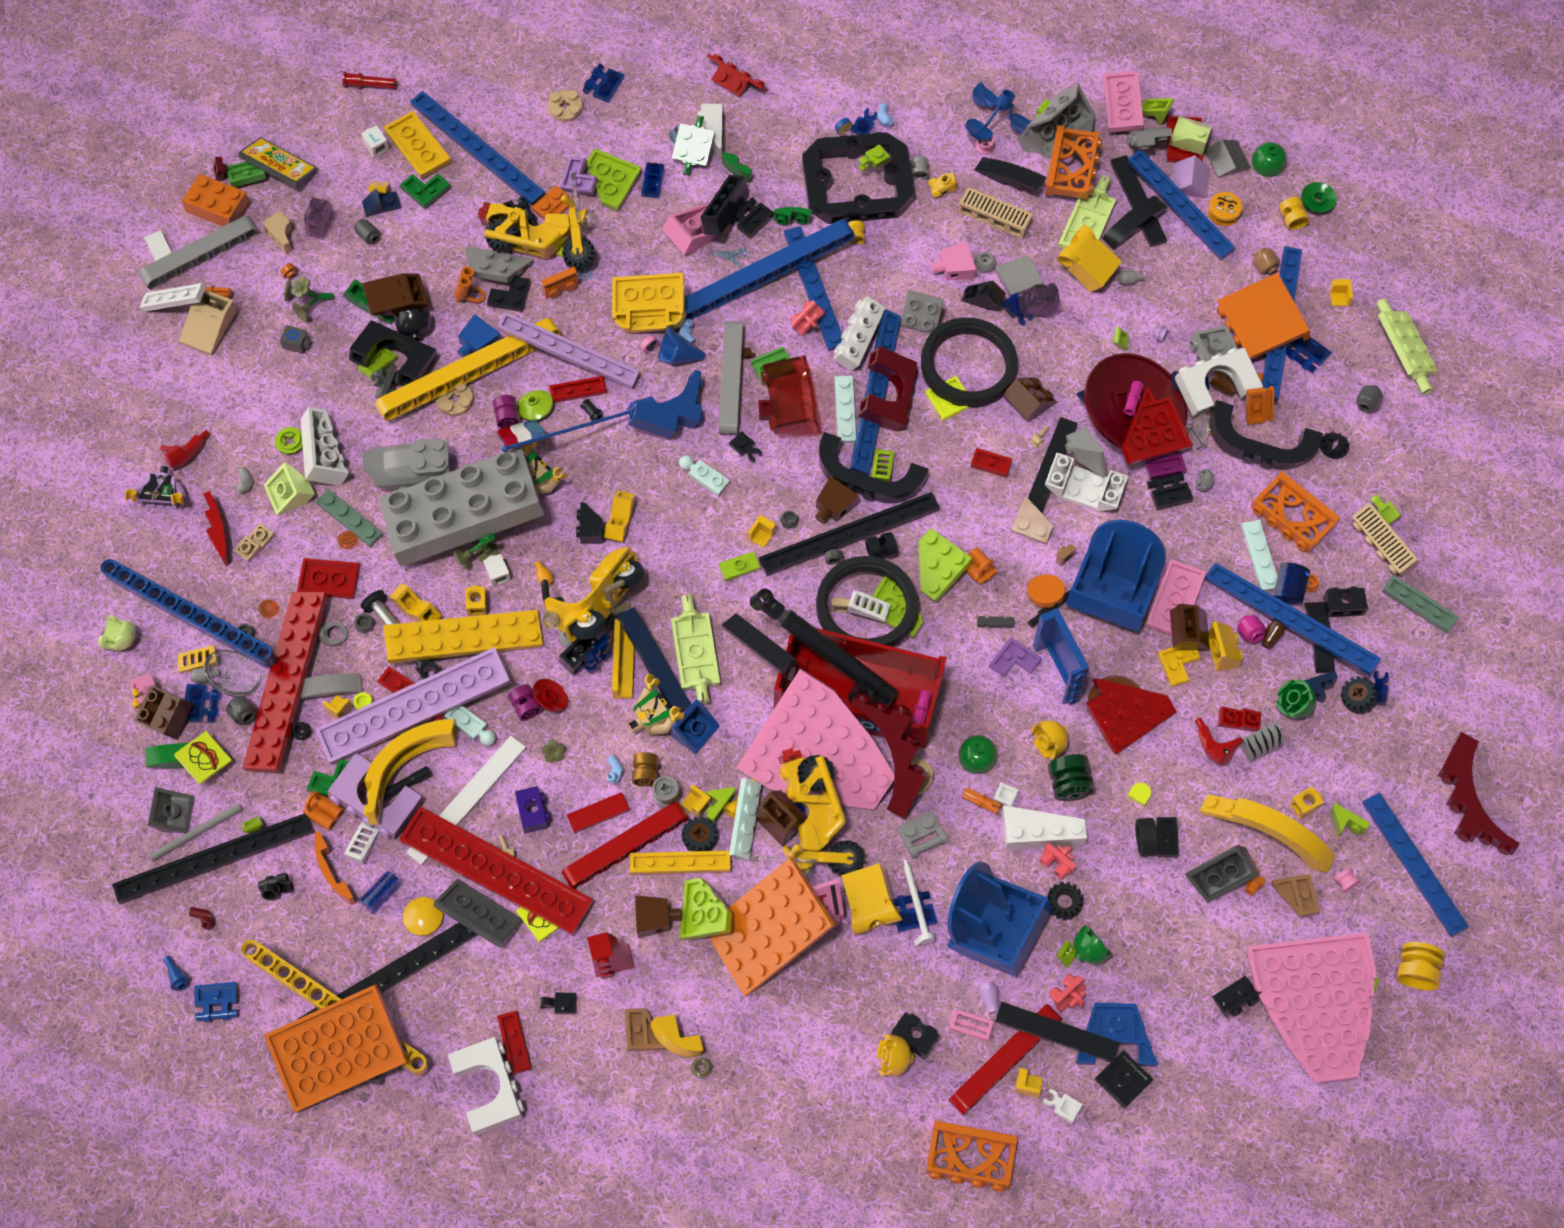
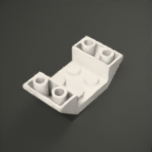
[1045,453,1128,511]

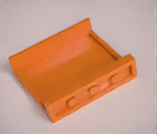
[1216,272,1310,363]

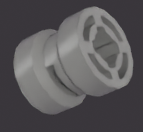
[911,156,929,180]

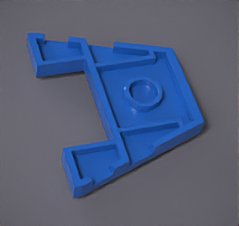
[1076,1002,1157,1067]

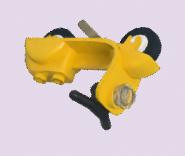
[541,547,644,642]

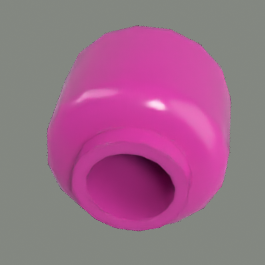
[1237,615,1266,643]

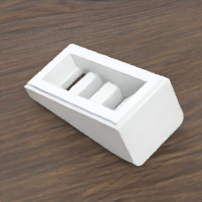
[848,590,891,622]
[344,822,379,865]

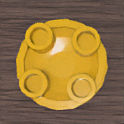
[403,897,443,936]

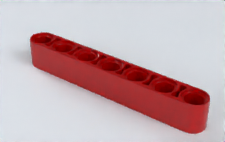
[561,801,689,889]
[948,1004,1062,1116]

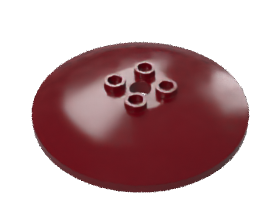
[1084,353,1187,449]

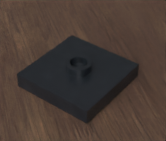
[1094,1050,1154,1109]

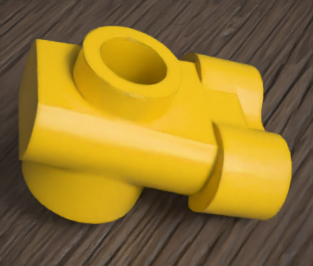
[928,172,958,198]

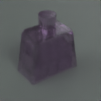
[304,197,335,240]
[1018,283,1060,318]

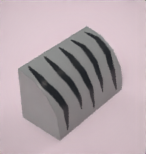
[1240,721,1284,763]

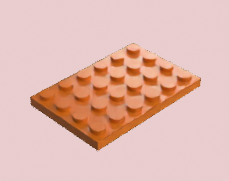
[709,858,836,996]
[264,984,408,1113]

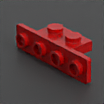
[707,53,768,97]

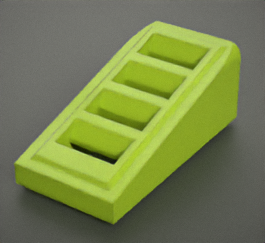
[872,449,894,482]

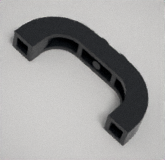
[1209,400,1323,470]
[819,432,929,504]

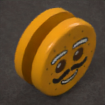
[1208,192,1242,226]

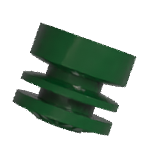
[1048,754,1095,801]

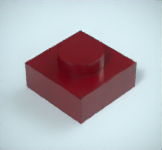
[213,157,227,181]
[758,400,778,420]

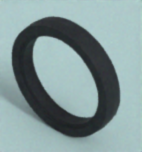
[921,317,1018,407]
[816,556,918,647]

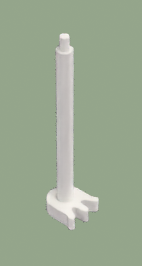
[903,860,935,946]

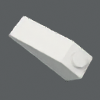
[698,104,722,157]

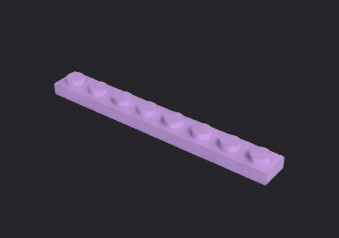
[497,311,639,389]

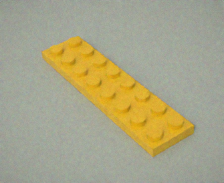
[383,610,543,663]

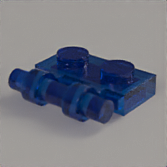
[582,64,625,103]
[1286,337,1332,373]
[584,632,612,673]
[184,684,221,723]
[893,891,937,933]

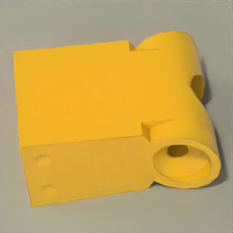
[1056,225,1122,292]
[841,863,903,935]

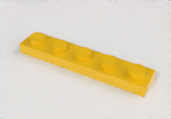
[630,851,731,875]

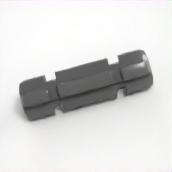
[977,616,1015,628]

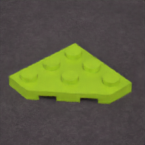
[587,148,642,211]
[918,528,973,603]
[865,572,923,639]
[679,878,732,940]

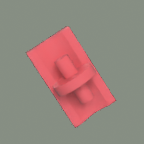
[790,300,825,336]
[1039,843,1077,880]
[1049,974,1087,1013]

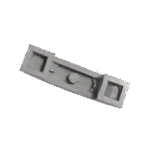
[299,674,362,702]

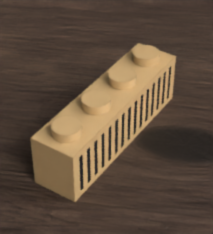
[958,187,1033,239]
[1352,502,1419,577]

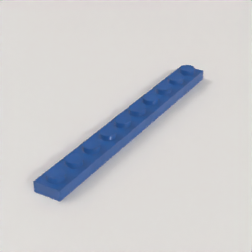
[410,91,545,206]
[1261,246,1302,402]
[849,309,901,475]
[1205,562,1381,676]

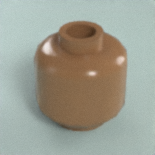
[1252,247,1280,275]

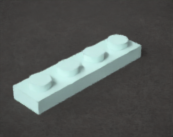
[834,376,856,444]
[1241,520,1280,592]
[729,778,761,860]

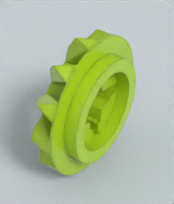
[274,427,303,455]

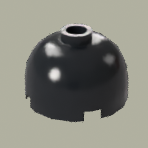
[394,309,431,340]

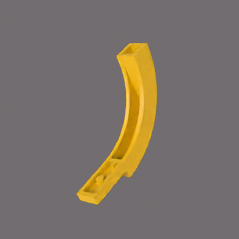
[364,719,458,825]
[1200,794,1335,873]

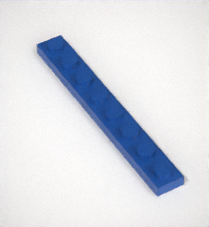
[1127,149,1235,260]
[784,226,842,351]
[1362,792,1469,937]

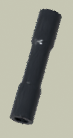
[383,766,431,802]

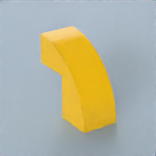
[604,490,636,542]
[388,584,441,622]
[650,1014,703,1057]

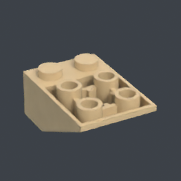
[179,290,237,355]

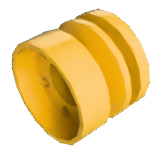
[1396,942,1446,991]

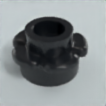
[292,722,311,741]

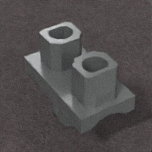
[371,364,400,399]

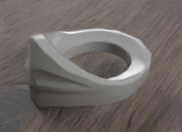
[319,622,348,646]

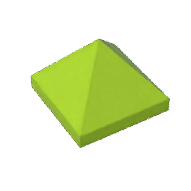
[1112,326,1129,350]
[241,816,262,833]
[1056,940,1077,968]

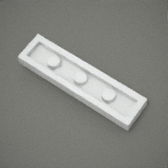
[140,283,205,312]

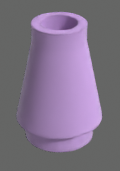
[978,982,999,1013]

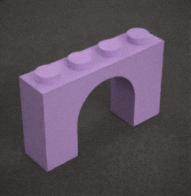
[328,753,422,840]

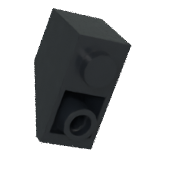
[961,280,1006,310]
[576,502,604,544]

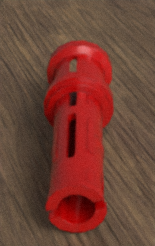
[342,71,397,90]

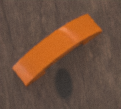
[314,831,355,905]

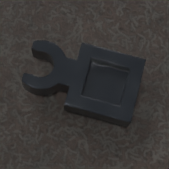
[729,431,762,463]

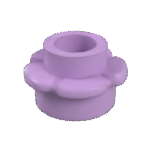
[1153,325,1169,342]

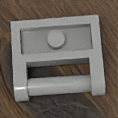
[896,811,948,859]

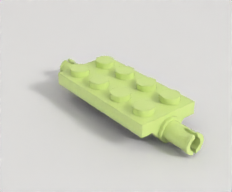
[1058,175,1116,249]
[1376,298,1438,395]
[671,594,720,705]

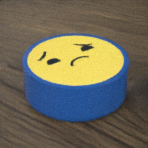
[835,118,853,135]

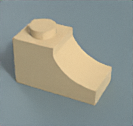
[262,211,293,254]

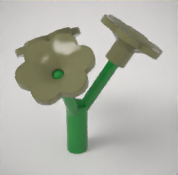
[284,276,334,322]
[453,533,500,569]

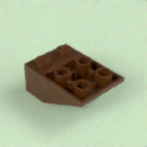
[362,273,429,316]

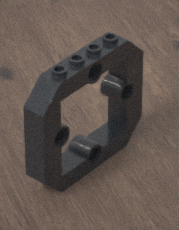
[802,132,915,224]

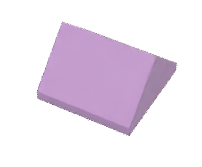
[1172,156,1210,198]

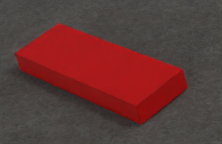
[549,376,607,403]
[567,792,629,834]
[497,1010,531,1076]

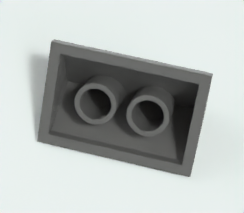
[1185,845,1259,903]

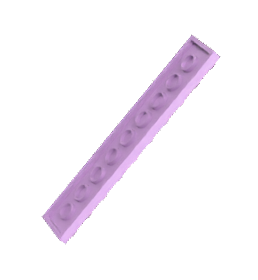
[315,647,511,765]

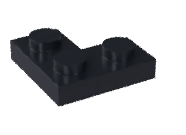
[487,276,531,312]

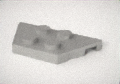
[465,246,533,283]

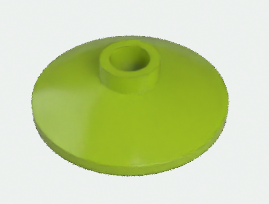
[517,390,553,421]

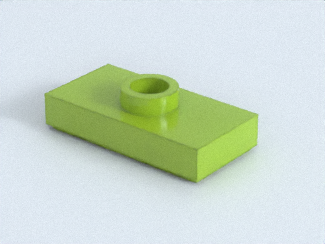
[358,349,398,380]
[718,551,761,582]

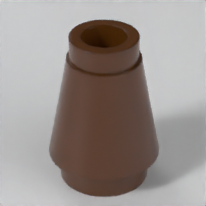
[1209,372,1236,397]
[1261,620,1286,650]

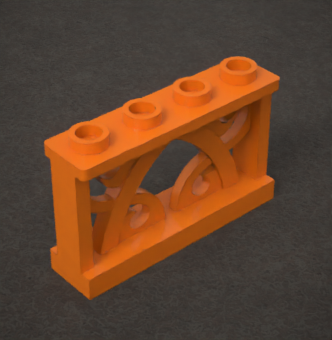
[1045,125,1102,200]
[1251,471,1341,554]
[925,1120,1018,1192]

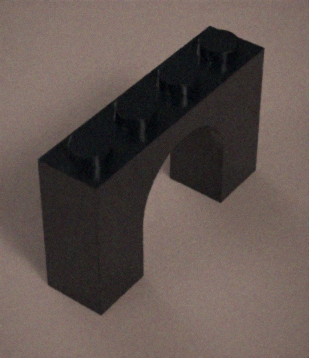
[349,320,436,386]

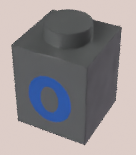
[280,325,311,354]

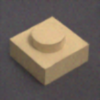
[831,597,850,613]

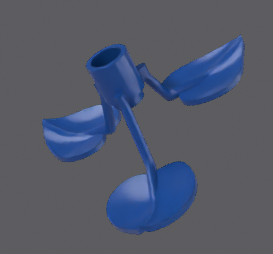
[965,81,1032,141]

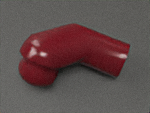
[189,907,215,930]

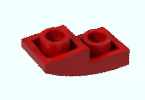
[1218,706,1261,731]

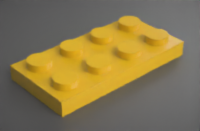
[383,111,451,179]

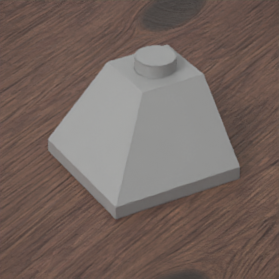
[1065,427,1106,477]

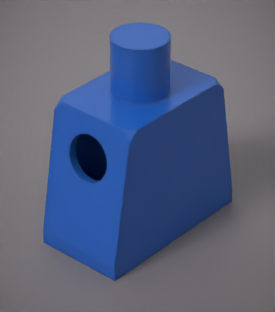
[457,314,501,358]

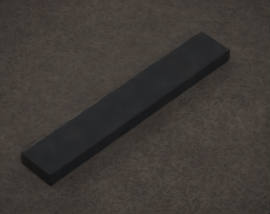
[1110,155,1167,247]
[1028,417,1078,513]
[722,613,798,675]
[995,1001,1119,1063]

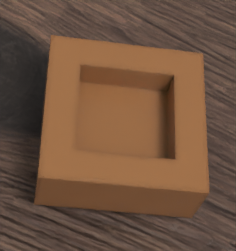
[1056,543,1077,567]

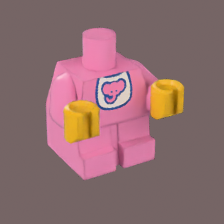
[131,673,155,709]

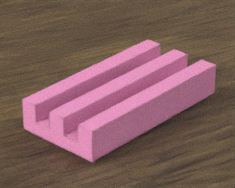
[949,1009,994,1042]

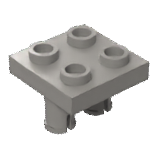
[901,290,944,333]

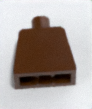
[815,477,859,523]
[635,895,681,938]

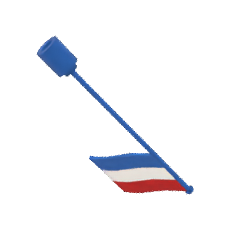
[497,396,656,452]

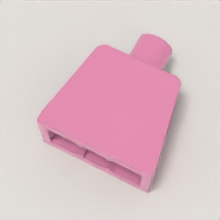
[931,241,976,280]

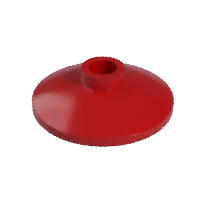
[532,679,568,712]

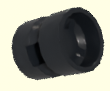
[865,532,898,558]

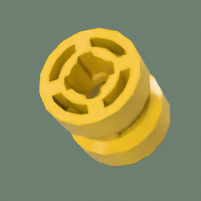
[848,221,865,245]

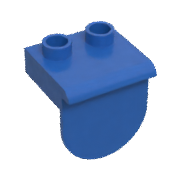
[1066,520,1166,632]
[947,861,1053,977]

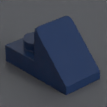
[362,188,401,217]
[1304,671,1338,703]

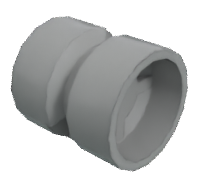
[653,776,679,808]

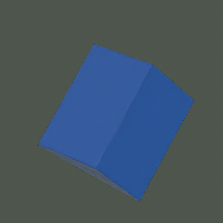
[671,699,720,754]

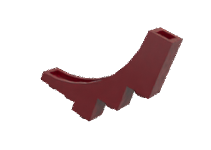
[851,693,927,818]
[1437,732,1520,855]

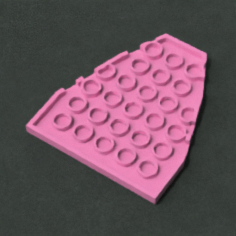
[736,668,895,809]
[1246,933,1376,1084]

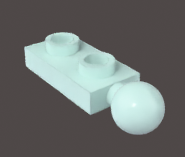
[679,455,730,496]
[444,705,496,746]

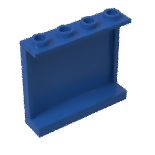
[1033,608,1089,705]

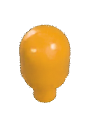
[534,561,553,586]

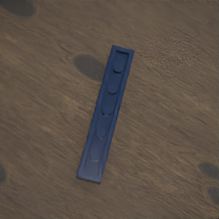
[616,607,691,712]

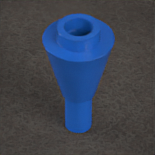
[163,956,190,991]

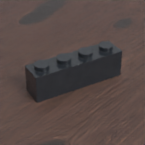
[700,174,749,236]

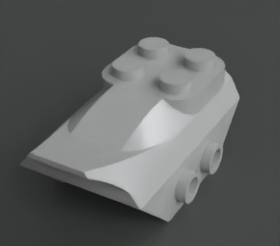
[1018,83,1095,158]
[363,438,450,492]

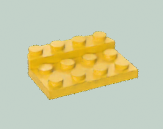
[612,273,686,333]

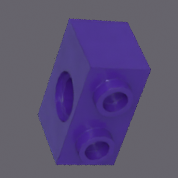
[515,786,550,834]

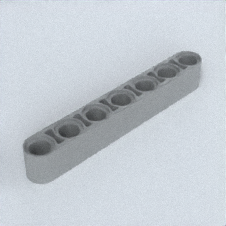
[139,216,258,290]
[719,321,743,434]

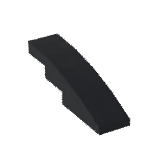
[974,157,1046,194]

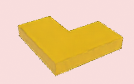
[1157,647,1201,687]

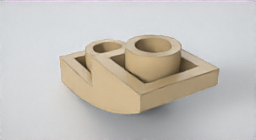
[234,523,276,562]

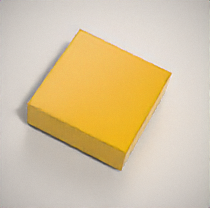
[368,181,390,194]

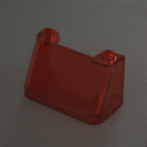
[760,355,822,435]

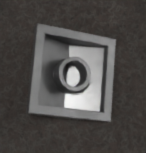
[1204,140,1251,178]
[147,787,194,834]

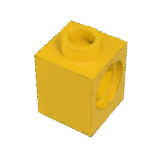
[465,585,487,616]
[1289,786,1324,820]

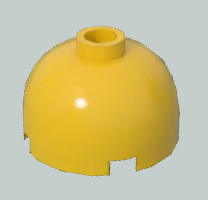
[1031,720,1068,760]
[877,1034,913,1076]

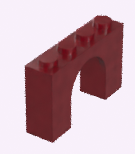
[858,346,918,431]

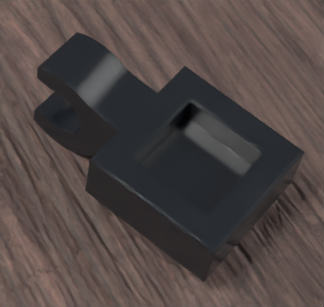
[540,992,576,1014]

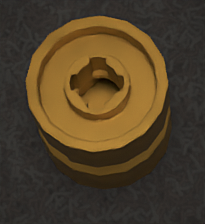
[632,752,659,787]

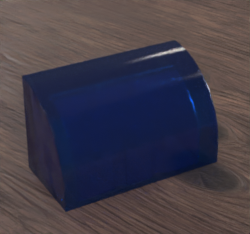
[1273,563,1310,605]
[358,871,401,914]

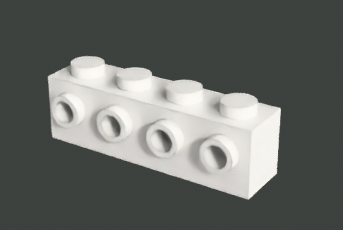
[833,296,886,371]

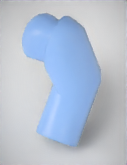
[877,103,894,127]
[679,319,696,344]
[607,755,624,784]

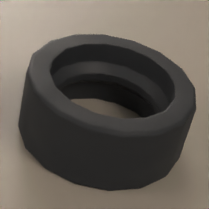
[1135,817,1158,857]

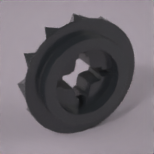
[1320,431,1350,459]

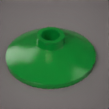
[1301,182,1337,213]

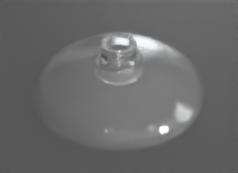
[203,650,261,698]

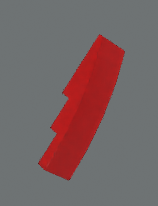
[203,490,229,567]

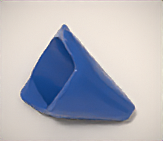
[658,327,705,365]

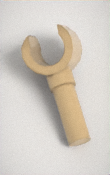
[1031,425,1050,448]
[498,835,515,857]

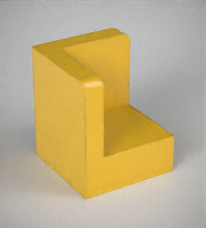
[1329,279,1353,307]
[748,515,776,548]
[322,695,353,719]
[681,784,711,818]
[1014,1068,1042,1098]

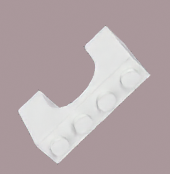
[1175,348,1263,417]
[447,1037,525,1136]

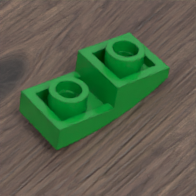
[722,151,752,183]
[773,207,812,225]

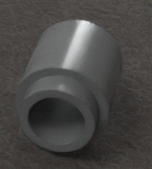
[354,219,380,244]

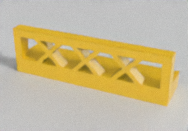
[612,619,634,699]

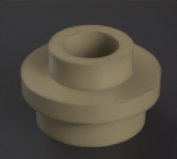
[691,1057,712,1078]

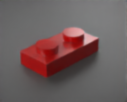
[970,448,1012,477]

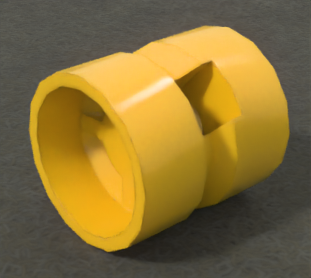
[1279,197,1310,230]

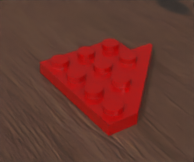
[1121,387,1193,465]
[1085,678,1177,754]

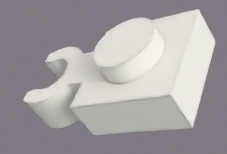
[1043,1089,1083,1124]

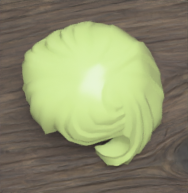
[98,615,135,651]

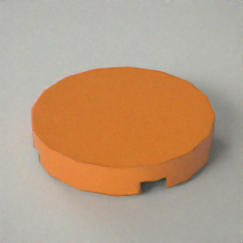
[1027,574,1065,608]

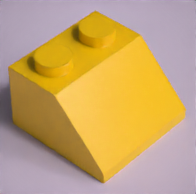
[1208,621,1243,672]

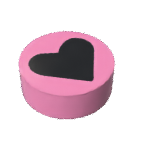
[640,335,659,354]

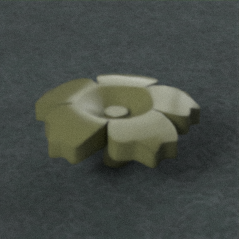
[541,739,565,763]

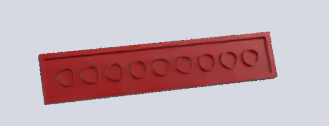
[242,592,328,772]
[399,806,593,936]

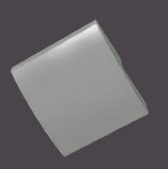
[994,255,1043,297]

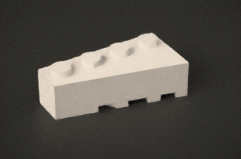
[301,407,349,486]
[1001,805,1087,850]

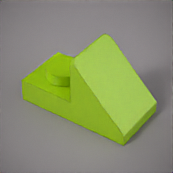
[1142,98,1175,125]
[705,787,736,824]
[1330,803,1370,837]

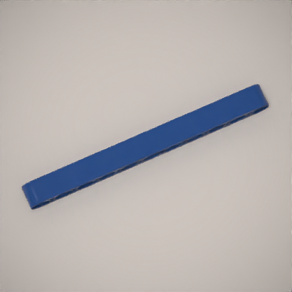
[685,219,855,320]
[101,559,277,667]

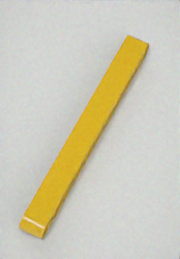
[375,318,561,421]
[241,940,428,1076]

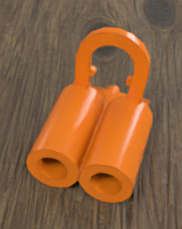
[454,266,486,303]
[965,547,998,585]
[302,791,345,831]

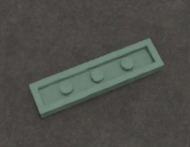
[315,489,383,548]
[1382,575,1459,633]

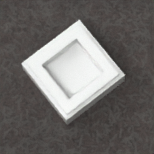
[993,782,1019,807]

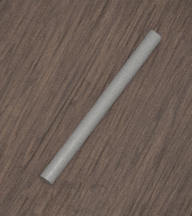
[149,804,242,861]

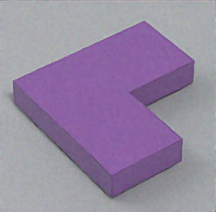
[560,156,598,195]
[988,637,1042,677]

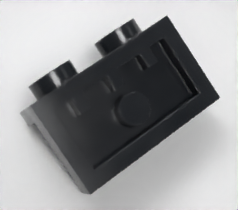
[1212,975,1262,1018]

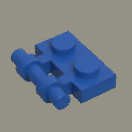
[194,982,238,1022]

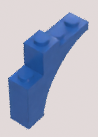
[628,370,703,439]

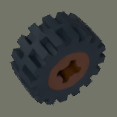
[1341,676,1378,714]
[682,816,718,851]

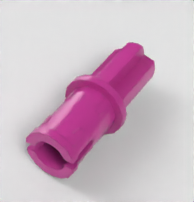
[1123,381,1143,416]
[912,690,933,725]

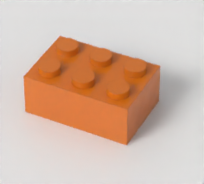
[182,173,250,226]

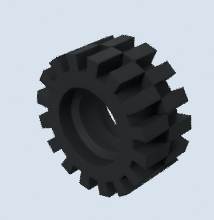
[1047,882,1084,921]

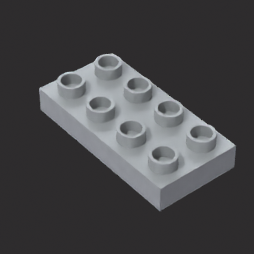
[379,447,544,567]

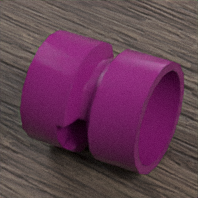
[493,395,520,429]
[508,684,542,721]

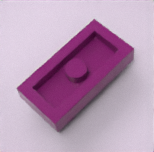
[1145,454,1187,480]

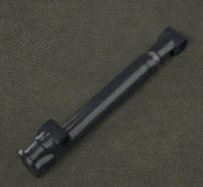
[750,588,898,707]

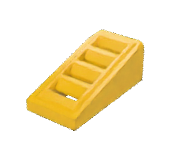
[178,646,218,673]

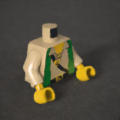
[522,442,567,495]
[628,674,684,736]

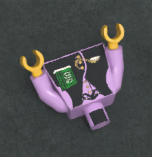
[125,466,186,510]

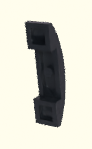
[1102,195,1168,250]
[1304,602,1335,674]

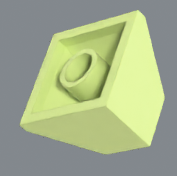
[1169,116,1213,155]
[264,463,315,515]

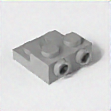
[1127,127,1172,149]
[1189,325,1238,362]

